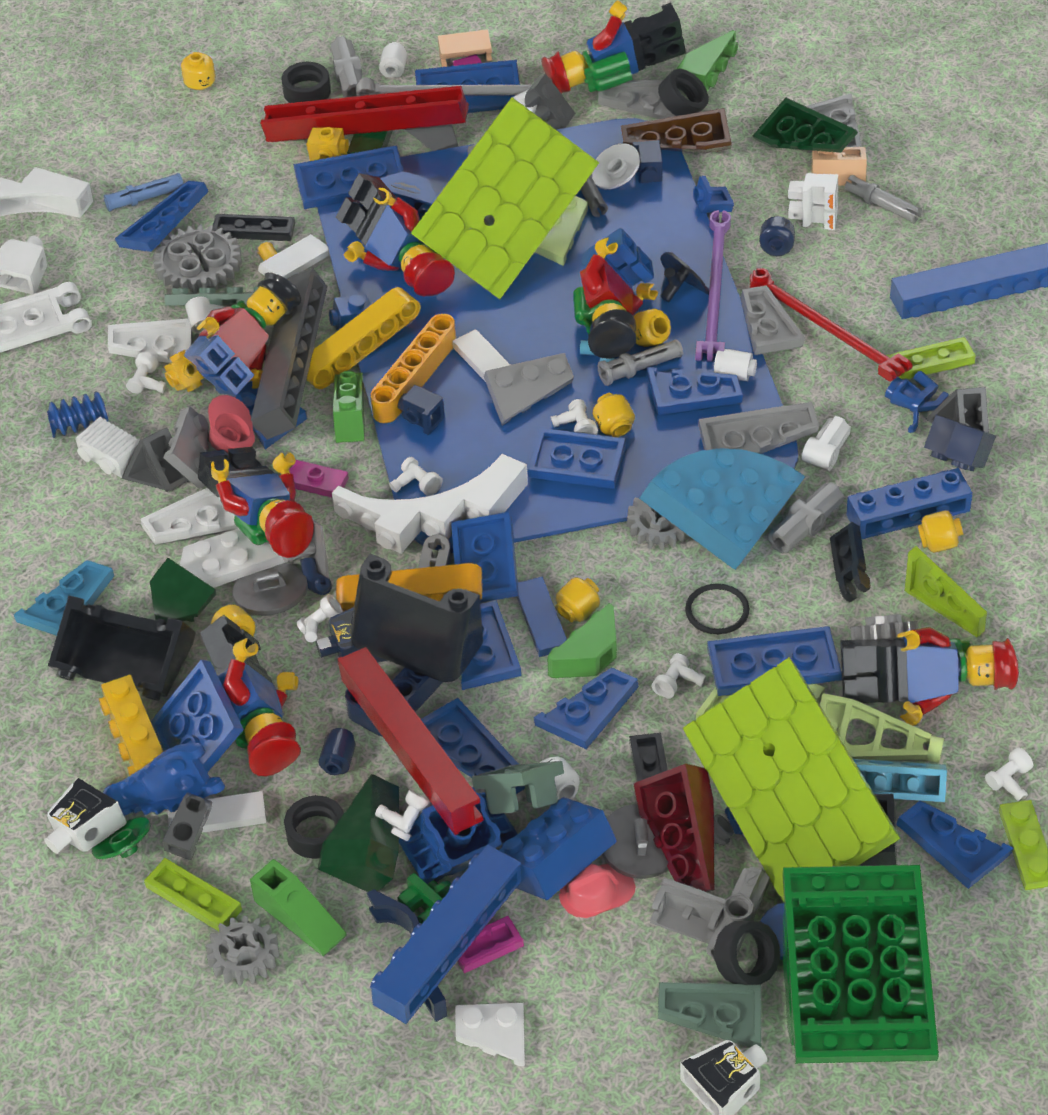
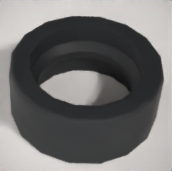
[281,61,331,103]
[658,68,709,116]
[284,795,344,859]
[714,921,780,985]

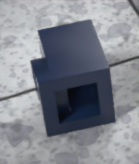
[633,140,662,183]
[398,385,445,435]

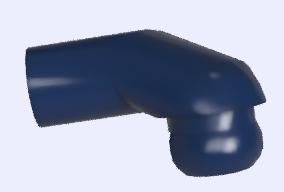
[300,557,332,595]

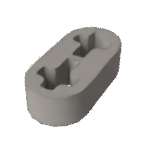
[418,534,451,568]

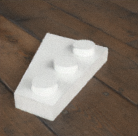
[108,318,193,363]
[140,488,238,545]

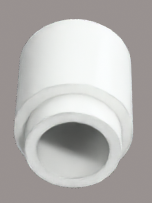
[379,42,407,78]
[714,349,757,381]

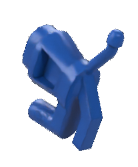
[885,371,949,433]

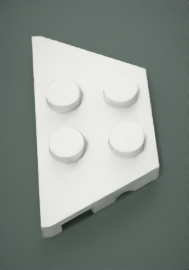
[180,528,285,588]

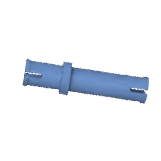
[104,173,184,212]

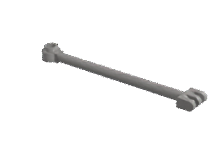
[356,77,552,96]

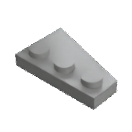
[163,406,209,488]

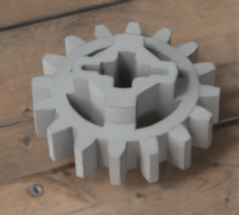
[627,497,686,550]
[850,614,918,640]
[206,916,280,986]

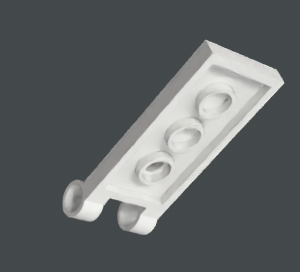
[0,282,92,353]

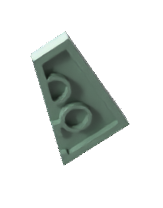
[658,982,761,1048]

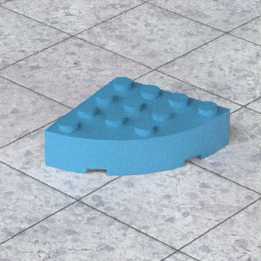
[639,448,806,570]

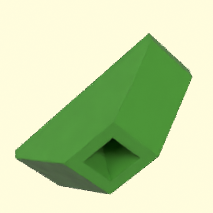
[547,603,617,678]

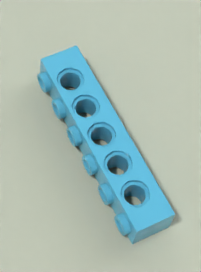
[853,759,947,802]

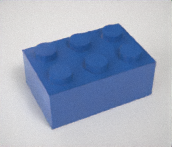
[499,797,617,900]

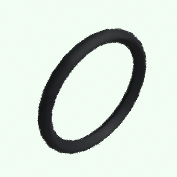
[685,583,750,635]

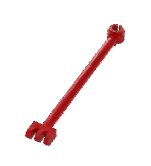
[750,268,913,382]

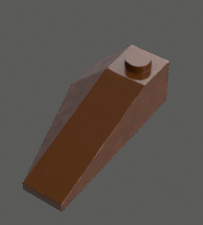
[621,108,732,153]

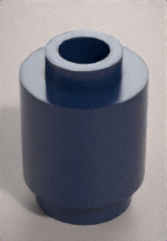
[318,728,356,776]

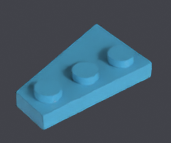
[14,560,114,636]

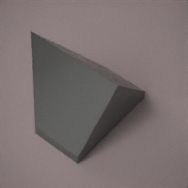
[405,124,459,151]
[926,387,989,433]
[121,427,189,492]

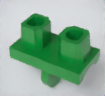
[397,873,451,924]

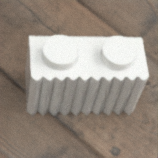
[75,416,140,478]

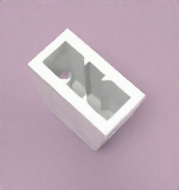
[0,236,47,294]

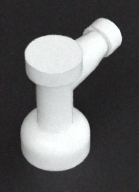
[126,352,166,394]
[551,399,598,435]
[389,457,443,496]
[297,594,343,642]
[652,653,707,699]
[985,747,1033,802]
[375,790,432,841]

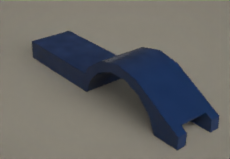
[367,889,447,1022]

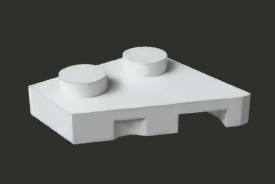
[455,1003,525,1066]

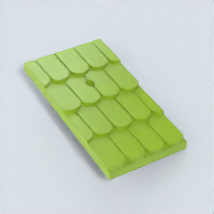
[411,97,599,299]
[682,657,901,902]

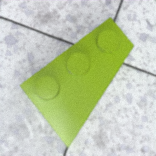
[904,546,987,637]

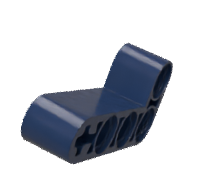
[345,667,443,737]

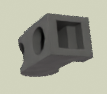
[163,792,212,860]

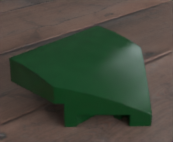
[150,558,217,622]

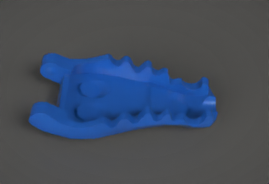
[103,743,225,817]

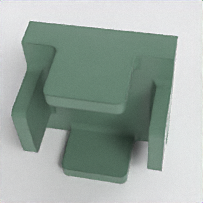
[472,761,564,814]

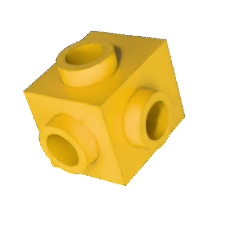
[306,127,349,161]
[164,350,204,392]

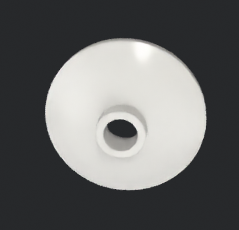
[592,144,640,189]

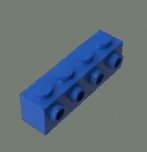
[846,468,973,539]

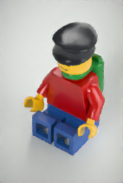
[573,227,658,359]
[184,272,301,395]

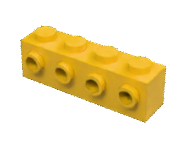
[99,675,163,776]

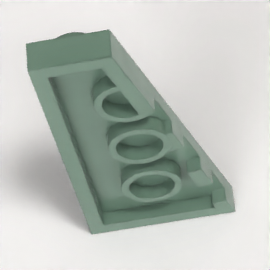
[165,286,258,306]

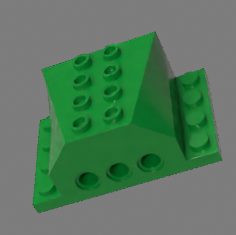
[782,865,939,1064]

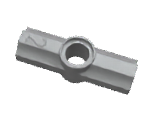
[330,36,362,98]
[768,482,844,553]
[706,866,770,960]

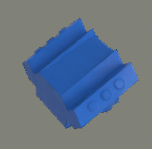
[399,787,518,885]

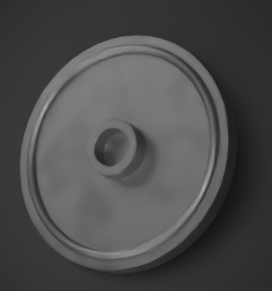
[232,563,308,616]
[602,804,668,879]

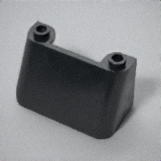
[350,553,483,682]
[48,596,196,701]

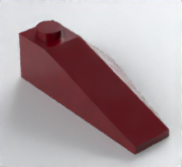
[633,764,715,893]

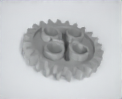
[153,224,242,293]

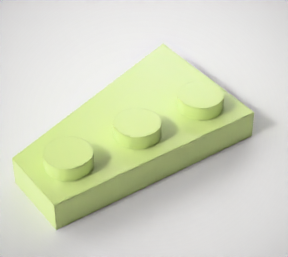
[534,196,588,266]

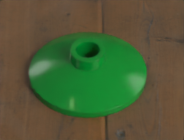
[92,817,151,859]

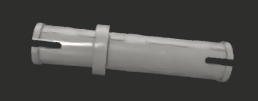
[844,175,922,224]

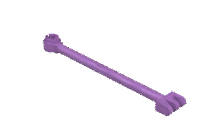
[695,210,731,361]

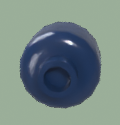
[759,216,795,257]

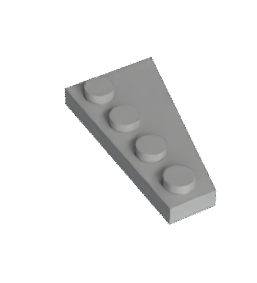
[698,402,819,454]

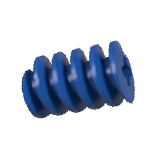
[47,391,108,438]

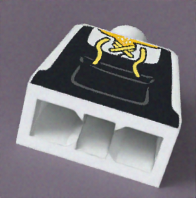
[44,778,127,854]
[680,1040,767,1115]

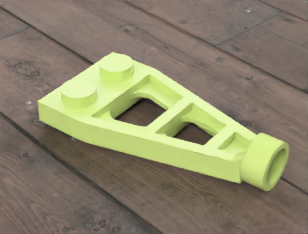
[820,693,944,763]

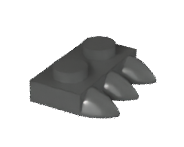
[525,73,576,129]

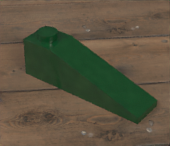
[753,97,858,153]
[317,774,399,892]

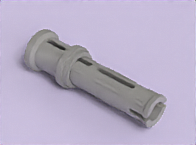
[598,339,683,386]

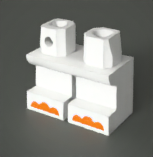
[788,173,838,230]

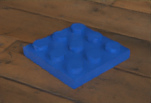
[150,659,244,773]

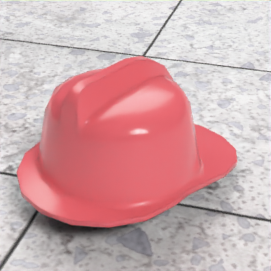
[208,395,255,453]
[559,864,636,918]

